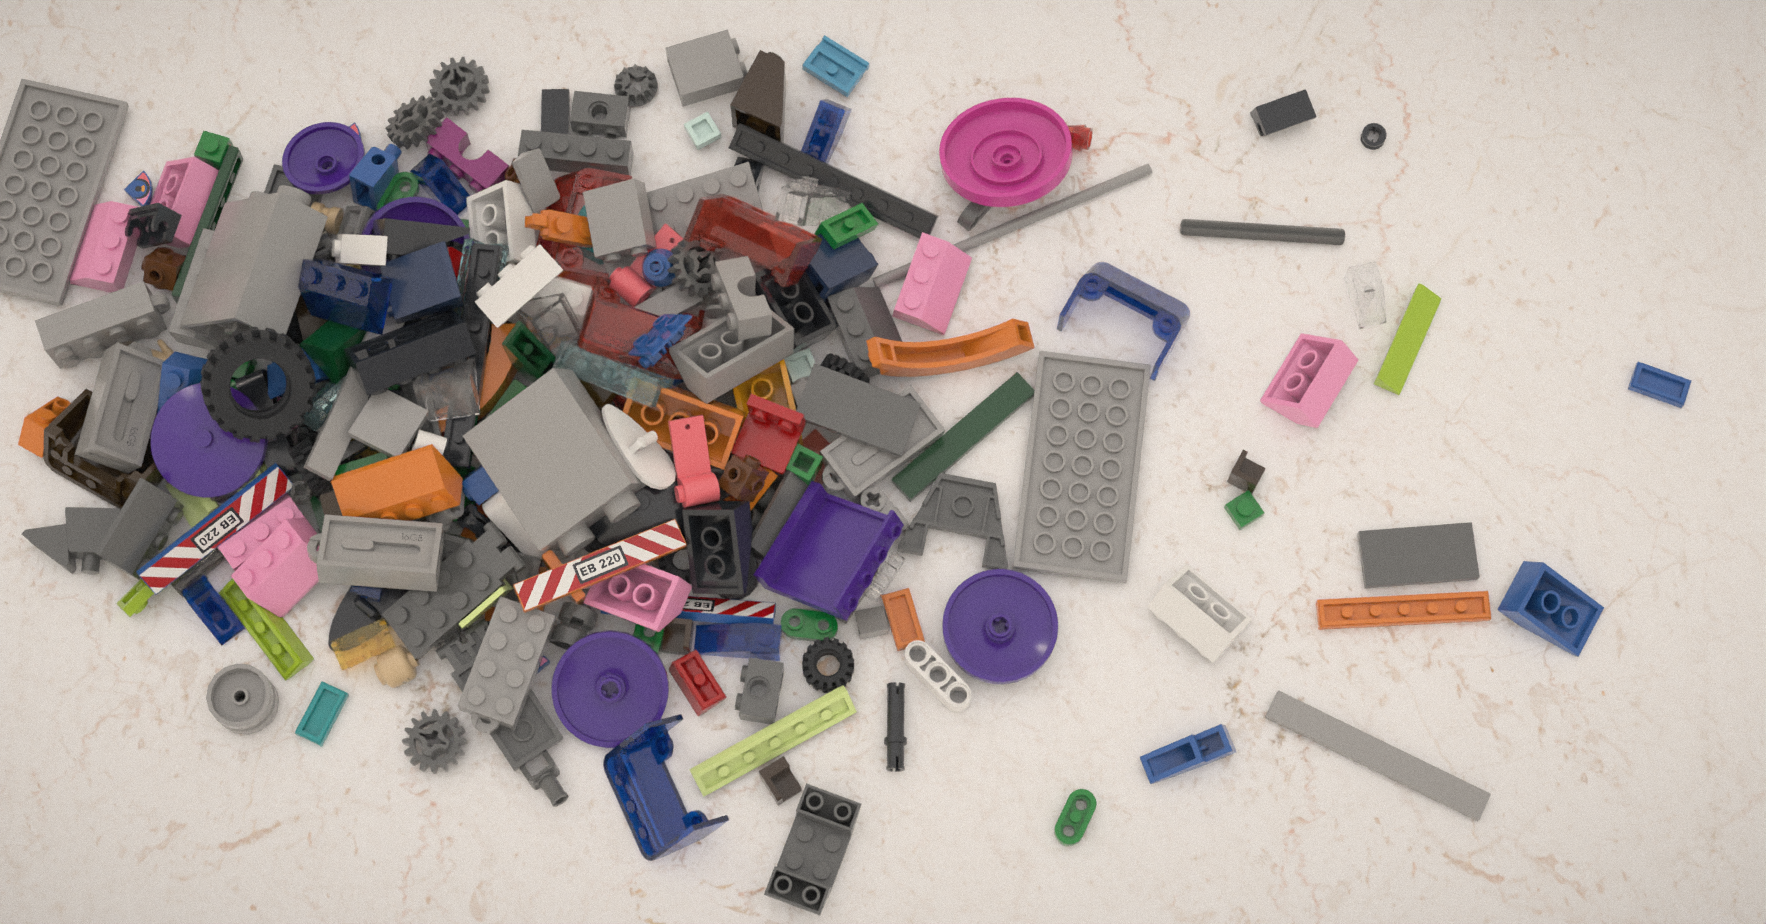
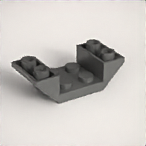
[764,783,862,916]

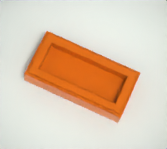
[881,588,925,651]

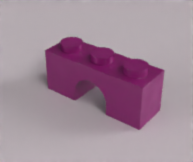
[425,117,509,193]

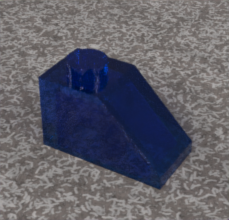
[410,154,470,215]
[181,575,245,646]

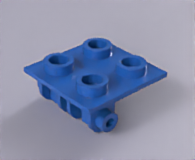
[628,314,692,369]

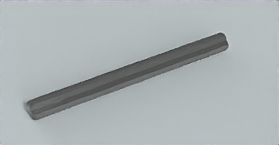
[1180,219,1345,245]

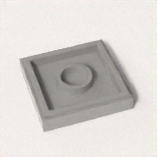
[348,390,430,457]

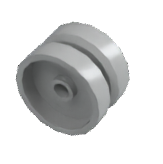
[206,664,279,735]

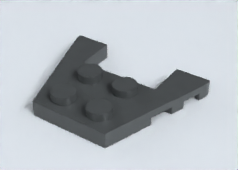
[897,473,1008,569]

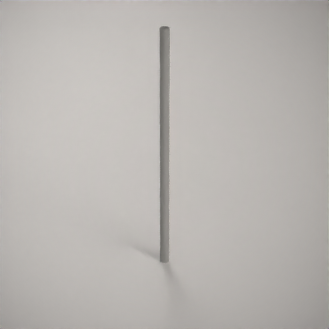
[873,164,1152,287]

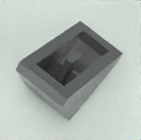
[22,524,76,574]

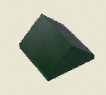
[299,314,369,388]

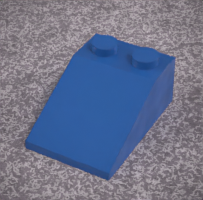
[1497,561,1604,657]

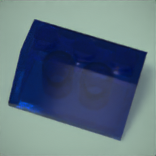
[298,259,393,335]

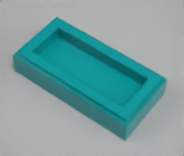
[295,681,349,747]

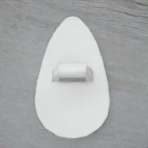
[602,404,676,490]

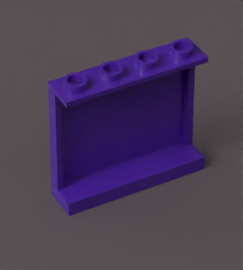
[754,481,904,621]

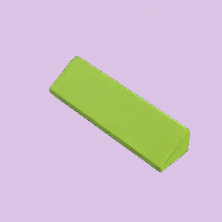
[1374,283,1442,395]
[219,578,314,681]

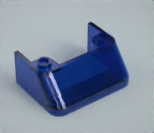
[1057,262,1190,381]
[603,714,729,861]

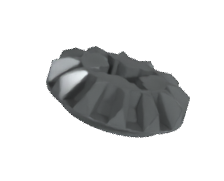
[614,64,658,106]

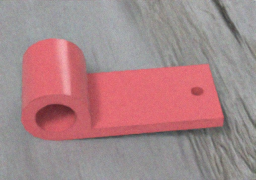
[609,223,684,307]
[668,415,720,508]

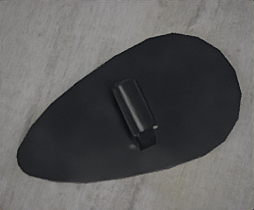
[328,585,409,652]

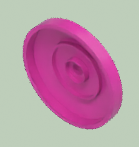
[939,98,1073,207]

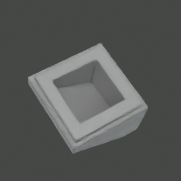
[855,606,889,640]

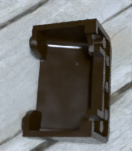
[43,388,164,509]

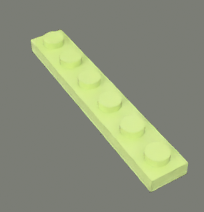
[689,685,857,797]

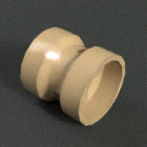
[311,202,344,235]

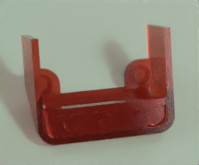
[536,168,633,294]
[683,194,822,287]
[577,276,705,380]

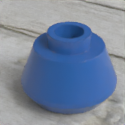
[642,248,676,287]

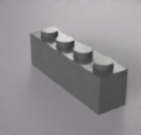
[518,129,634,179]

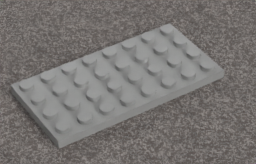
[0,78,129,306]
[1012,351,1151,584]

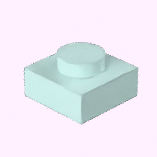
[684,112,721,150]
[784,348,816,384]

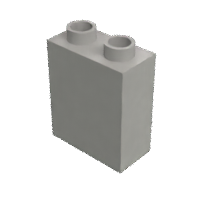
[180,185,328,344]
[463,368,646,557]

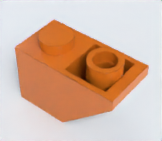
[18,396,71,458]

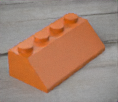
[623,373,746,470]
[331,444,463,521]

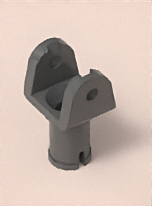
[520,750,569,807]

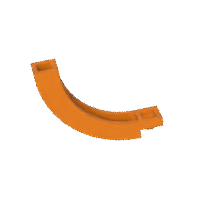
[866,318,1035,377]
[411,324,517,444]

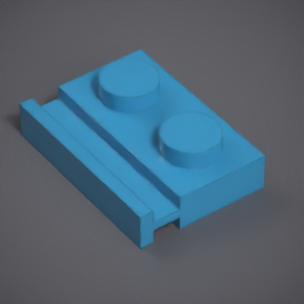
[802,35,869,97]

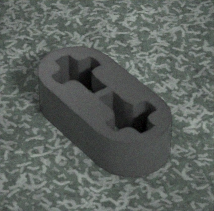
[957,202,992,231]

